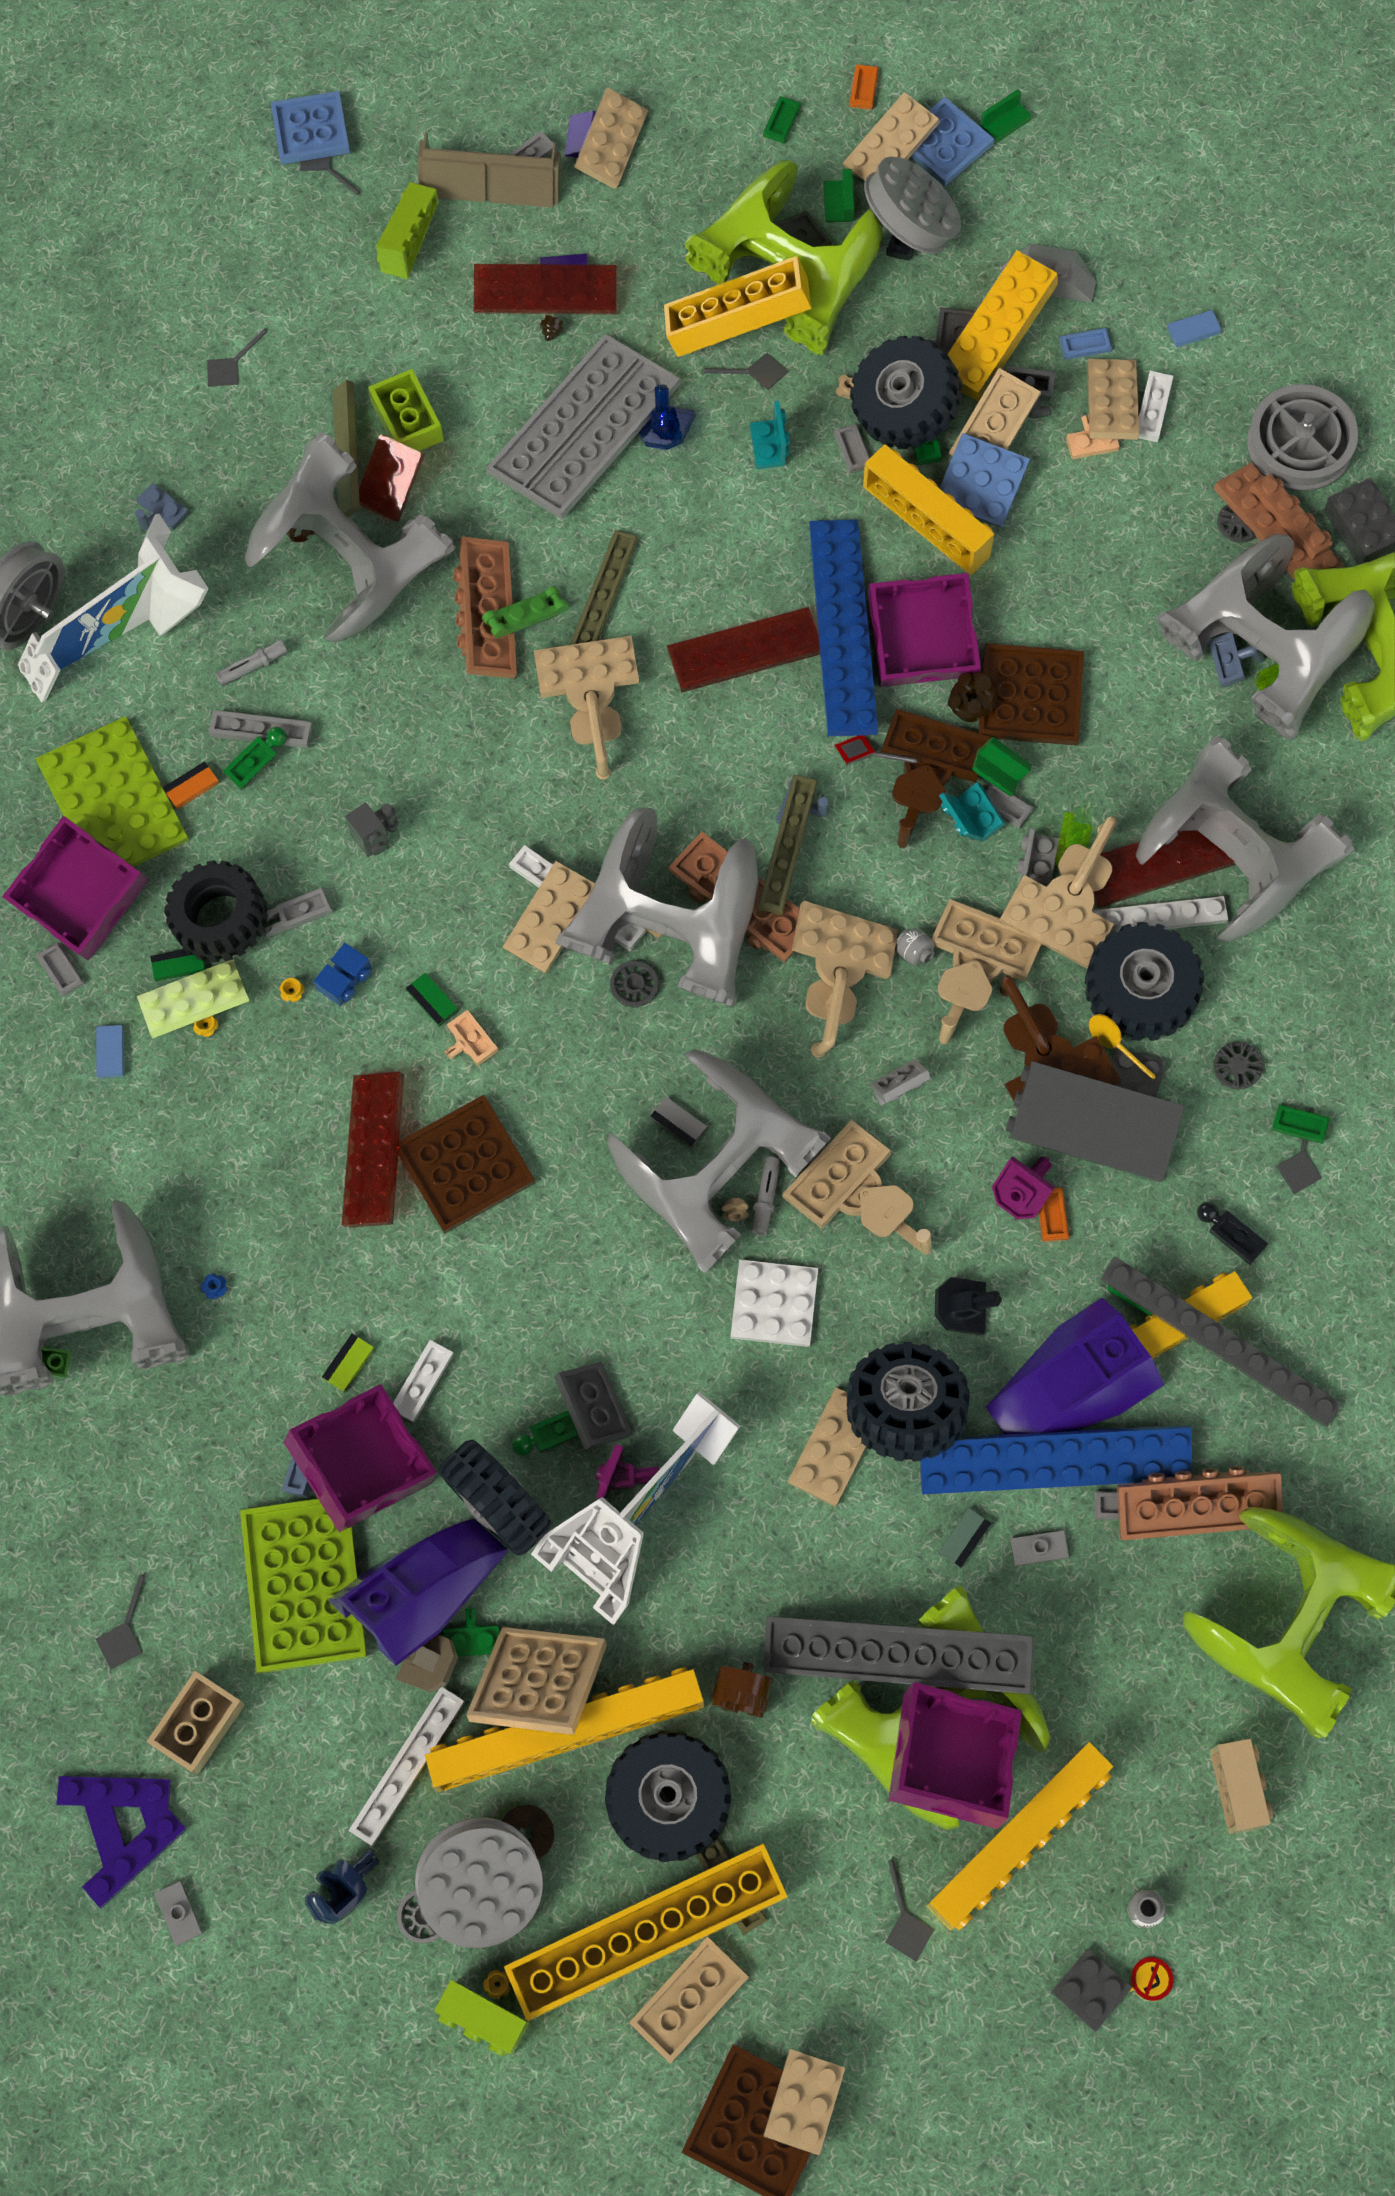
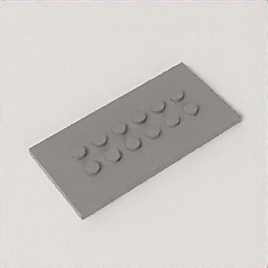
[486,334,681,520]

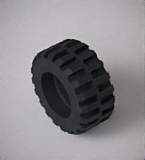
[164,860,268,963]

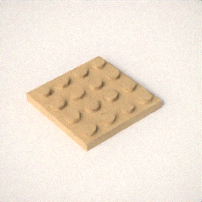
[467,1627,607,1735]

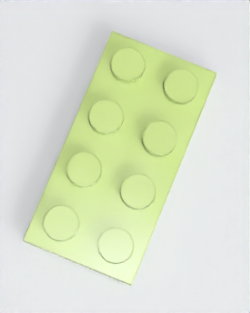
[137,960,249,1039]

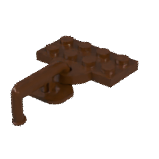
[881,709,991,849]
[1000,975,1121,1108]

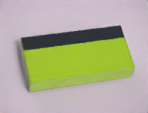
[322,1333,374,1393]

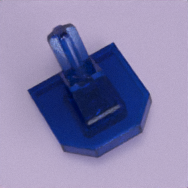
[639,384,696,450]

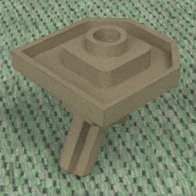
[396,1635,458,1693]

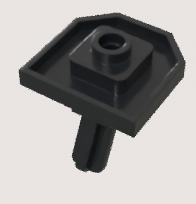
[934,1277,1002,1335]

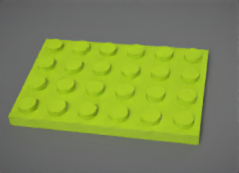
[35,716,189,867]
[240,1499,367,1674]

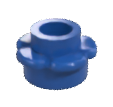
[201,1274,227,1299]

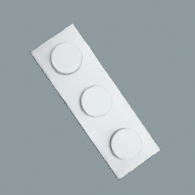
[1138,371,1173,442]
[393,1340,454,1423]

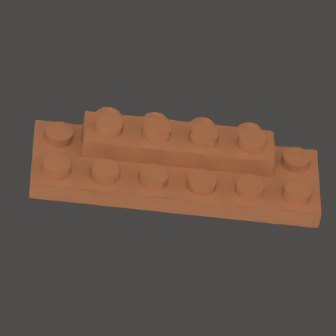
[1213,462,1345,581]
[453,536,517,679]
[669,832,799,963]
[1117,1466,1283,1540]

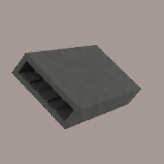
[1006,1061,1184,1182]

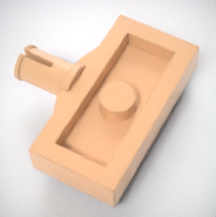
[1066,415,1120,459]
[444,1010,499,1066]

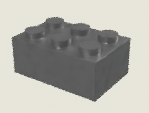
[1323,478,1395,565]

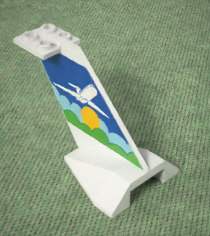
[18,514,209,703]
[531,1392,741,1625]

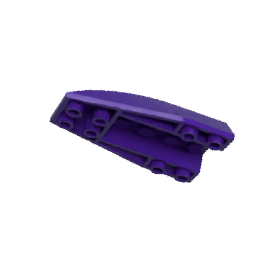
[985,1298,1165,1435]
[329,1519,508,1666]

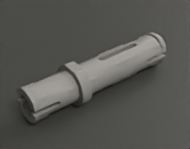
[215,639,288,687]
[752,1156,781,1236]

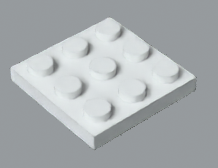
[731,1260,818,1347]

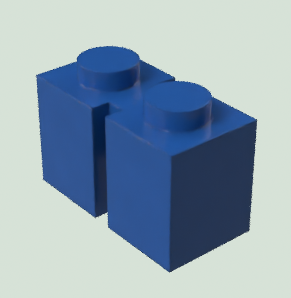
[313,942,372,1006]

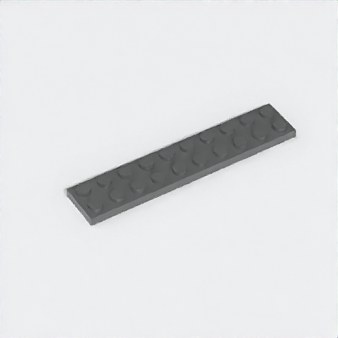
[764,1616,1035,1694]

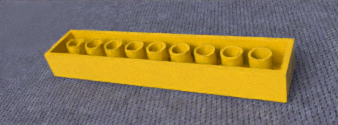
[425,1667,704,1792]
[504,1843,788,2021]

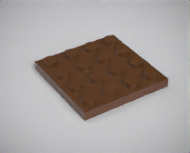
[978,643,1084,746]
[393,1095,536,1234]
[681,2044,811,2196]

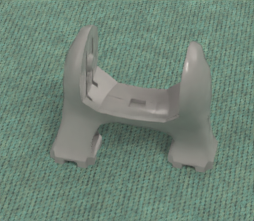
[244,432,455,643]
[1156,534,1375,741]
[1136,735,1354,943]
[555,808,758,1007]
[607,1049,831,1273]
[0,1200,190,1396]

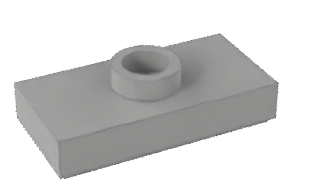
[1010,1530,1069,1567]
[154,1881,203,1946]

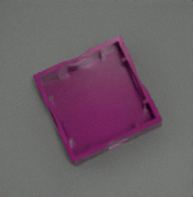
[868,573,981,687]
[2,815,150,960]
[283,1384,437,1533]
[888,1682,1022,1829]

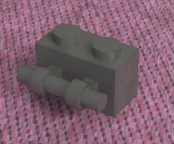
[1005,366,1055,418]
[345,802,398,857]

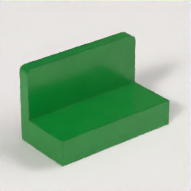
[980,89,1032,144]
[823,169,854,223]
[972,737,1032,797]

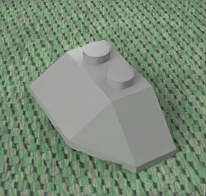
[1001,244,1096,303]

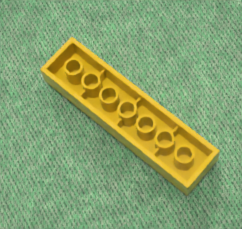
[927,1742,1114,1931]

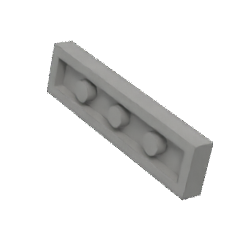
[209,710,312,749]

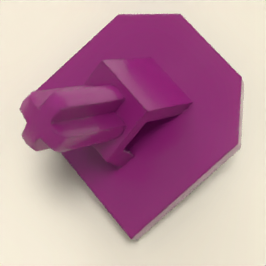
[992,1156,1055,1220]
[595,1444,660,1500]

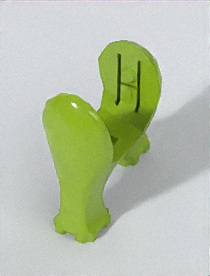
[685,160,884,355]
[1291,552,1395,742]
[1183,1507,1395,1739]
[811,1585,1050,1830]

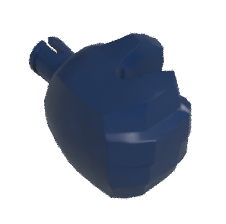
[305,1849,380,1924]

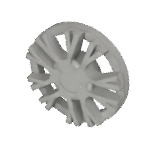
[397,1890,440,1943]

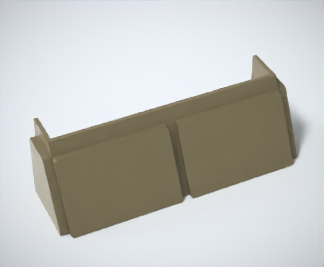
[418,132,562,208]

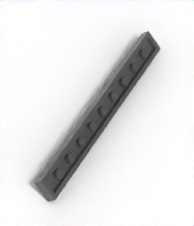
[1099,1256,1341,1427]

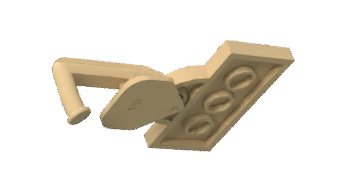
[534,636,639,779]
[999,816,1117,969]
[932,899,1042,1045]
[792,901,898,1058]
[782,1120,933,1255]

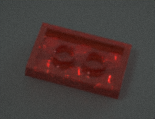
[359,434,425,522]

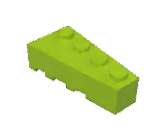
[376,182,438,279]

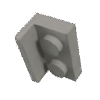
[1017,828,1059,887]
[870,1059,931,1105]

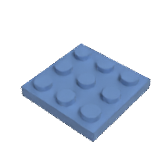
[271,91,350,165]
[911,97,995,186]
[939,433,1030,528]

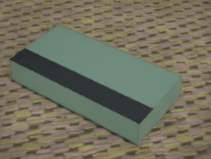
[938,1508,991,1569]

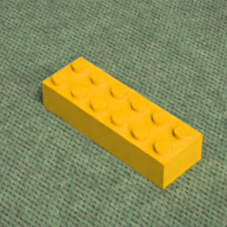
[947,250,1058,402]
[664,256,812,357]
[863,444,994,575]

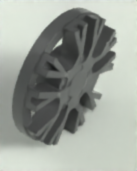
[1217,505,1256,542]
[610,961,658,1008]
[1213,1041,1263,1090]

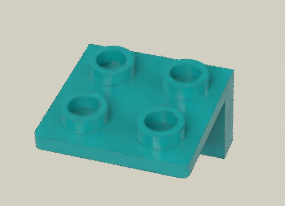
[749,401,790,469]
[939,782,1006,841]

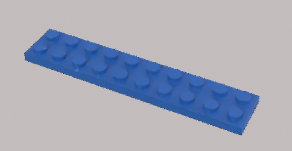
[809,519,878,737]
[920,1425,1192,1494]

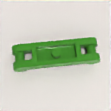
[482,586,569,638]

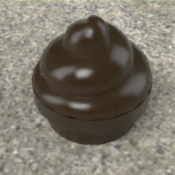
[540,315,564,341]

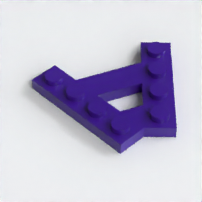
[56,1776,187,1909]

